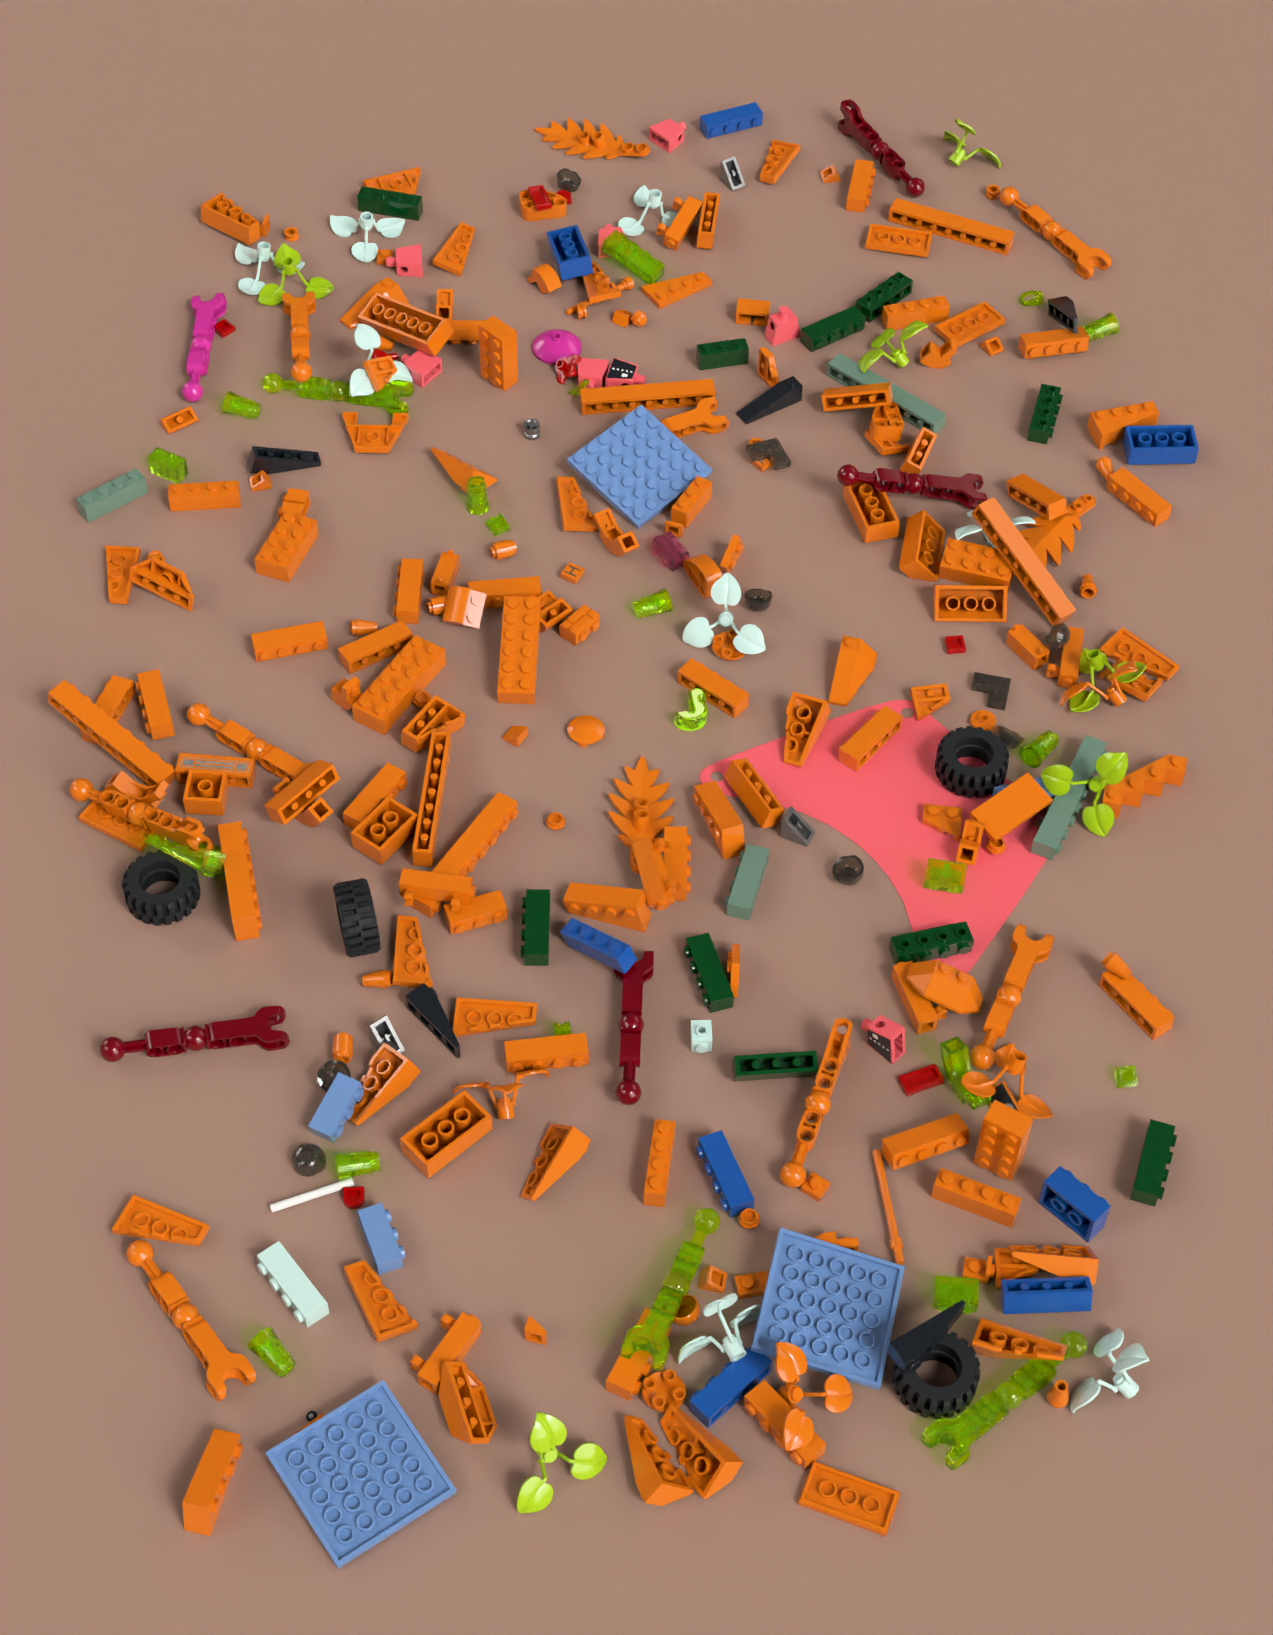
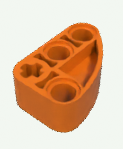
[519,190,567,221]
[869,401,904,442]
[683,554,722,599]

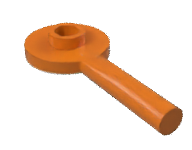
[970,710,996,735]

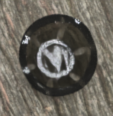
[556,168,581,192]
[744,588,773,612]
[1043,622,1070,650]
[994,725,1024,750]
[832,855,864,886]
[316,1060,351,1092]
[291,1143,326,1177]

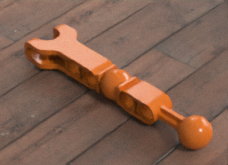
[999,186,1111,280]
[282,291,316,383]
[660,397,730,438]
[187,703,315,782]
[69,778,214,857]
[969,924,1055,1070]
[779,1018,853,1188]
[126,1240,256,1402]

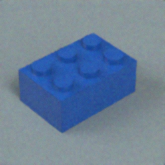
[1038,1166,1111,1243]

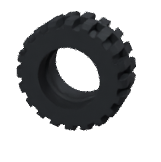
[935,726,1009,798]
[122,850,201,926]
[333,878,381,958]
[892,1331,981,1419]

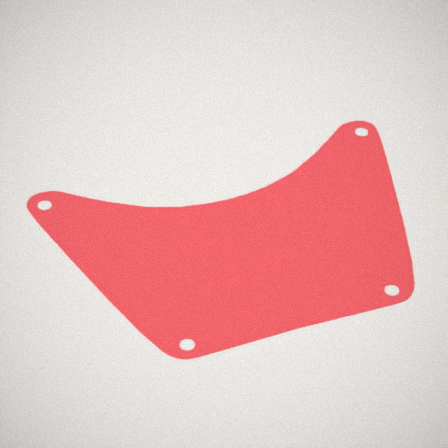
[700,700,1048,974]

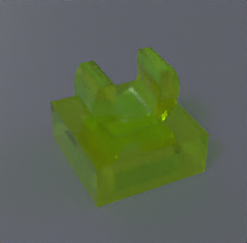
[486,513,510,537]

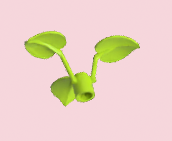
[943,118,1001,169]
[258,243,334,306]
[859,321,928,373]
[1069,648,1146,712]
[1041,752,1128,837]
[516,1412,607,1514]

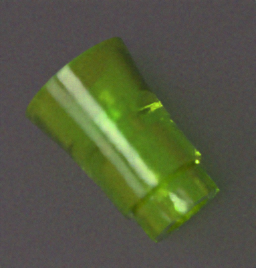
[1083,312,1120,342]
[222,391,261,419]
[466,476,490,515]
[632,588,673,619]
[1019,730,1059,768]
[334,1151,380,1182]
[248,1327,296,1378]

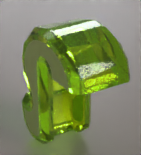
[674,688,708,731]

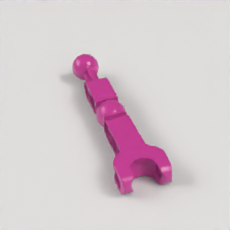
[182,292,227,402]

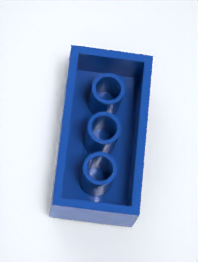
[546,225,593,280]
[1122,425,1199,465]

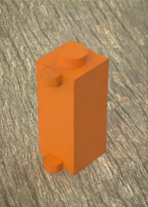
[430,549,460,596]
[1006,624,1050,671]

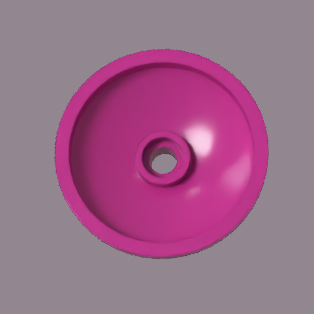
[532,329,581,365]

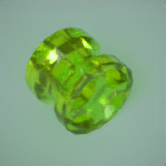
[553,1021,571,1036]

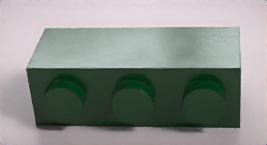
[696,338,749,371]

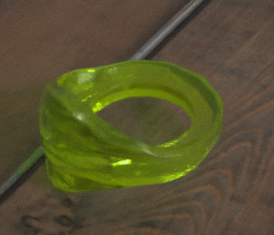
[1019,290,1044,306]

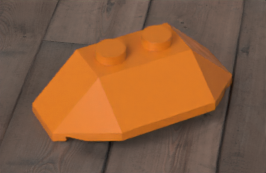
[129,557,194,612]
[905,960,983,1014]
[438,1361,497,1444]

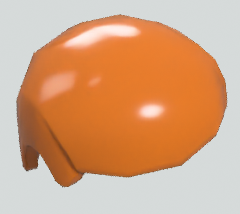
[666,1294,700,1326]

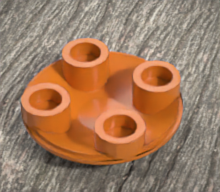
[712,629,745,661]
[568,715,605,747]
[641,1369,686,1412]

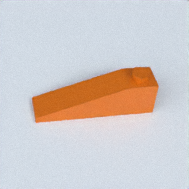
[660,1404,743,1499]

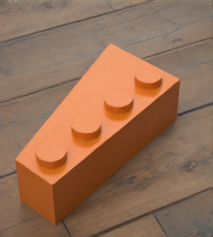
[200,192,260,245]
[1087,401,1159,450]
[182,1428,244,1536]

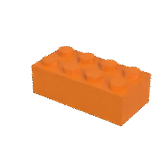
[478,315,518,391]
[843,481,900,543]
[255,511,319,583]
[938,538,1013,593]
[400,1090,493,1179]
[973,1100,1033,1181]

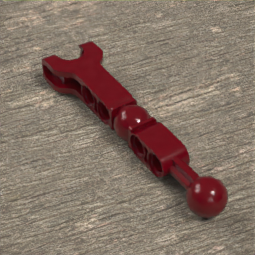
[838,99,925,197]
[837,464,988,509]
[614,951,654,1105]
[99,1006,290,1062]

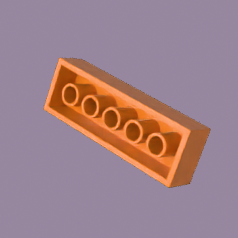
[358,292,454,356]
[497,596,541,704]
[352,635,446,735]
[218,821,263,941]

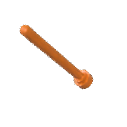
[566,276,634,315]

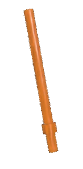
[872,1150,904,1265]

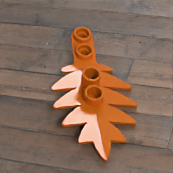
[535,118,650,159]
[1012,494,1096,577]
[608,756,674,874]

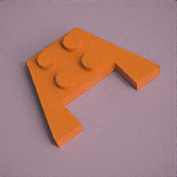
[342,412,409,453]

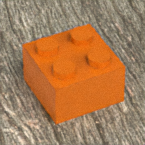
[183,770,230,816]

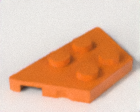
[363,167,421,194]

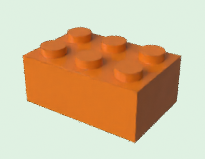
[350,796,418,865]

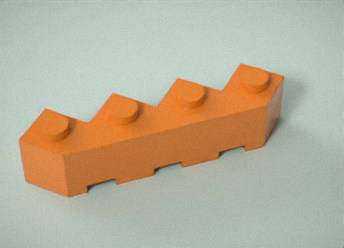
[1101,754,1187,819]

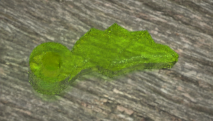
[568,379,590,396]

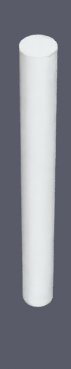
[270,1178,354,1213]

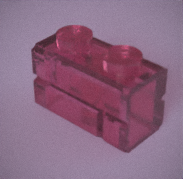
[652,531,689,572]

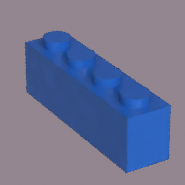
[700,102,763,139]
[560,918,637,974]
[696,1130,755,1218]
[1000,1276,1093,1314]
[689,1346,773,1428]

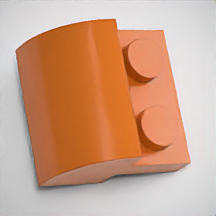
[442,586,486,629]
[538,590,573,633]

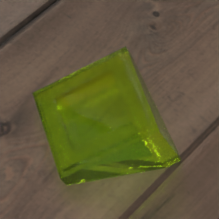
[1114,1065,1138,1088]

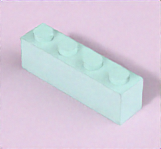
[257,1241,329,1328]

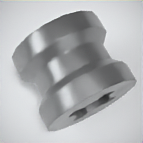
[523,419,540,440]

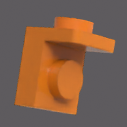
[962,1255,996,1284]

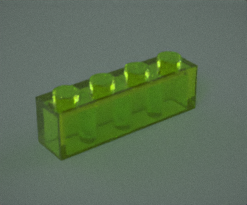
[602,229,665,284]

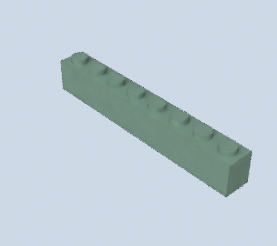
[826,353,946,434]
[1031,735,1108,860]

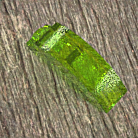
[940,1036,991,1110]

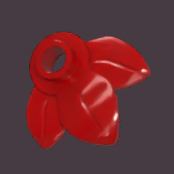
[555,354,581,385]

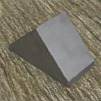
[720,156,746,191]
[780,806,815,846]
[368,1015,405,1053]

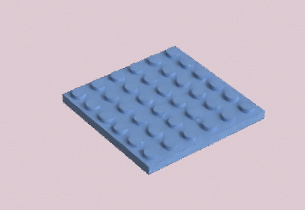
[566,405,713,529]
[751,1227,905,1390]
[265,1380,457,1569]

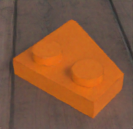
[757,346,780,388]
[362,355,398,393]
[864,430,910,455]
[720,534,744,573]
[1118,674,1163,702]
[910,683,951,721]
[922,803,962,841]
[727,944,740,997]
[994,1248,1039,1289]

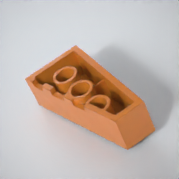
[692,780,745,860]
[563,882,652,933]

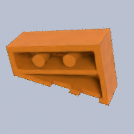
[401,695,466,753]

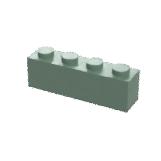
[76,468,148,523]
[724,844,770,921]

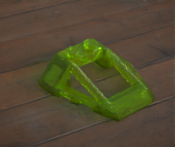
[142,833,226,877]

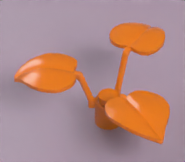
[1060,659,1138,707]
[961,1043,1053,1119]
[453,1069,550,1120]
[775,1342,853,1451]

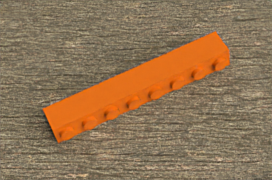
[888,198,1015,255]
[580,379,716,415]
[971,497,1076,627]
[48,680,175,786]
[412,731,452,867]
[412,792,519,918]

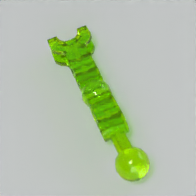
[262,372,414,416]
[620,1208,720,1372]
[921,1331,1088,1471]

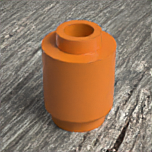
[489,539,517,560]
[427,595,447,616]
[332,1032,354,1064]

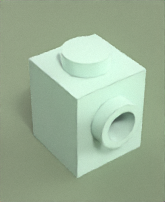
[690,1020,713,1053]

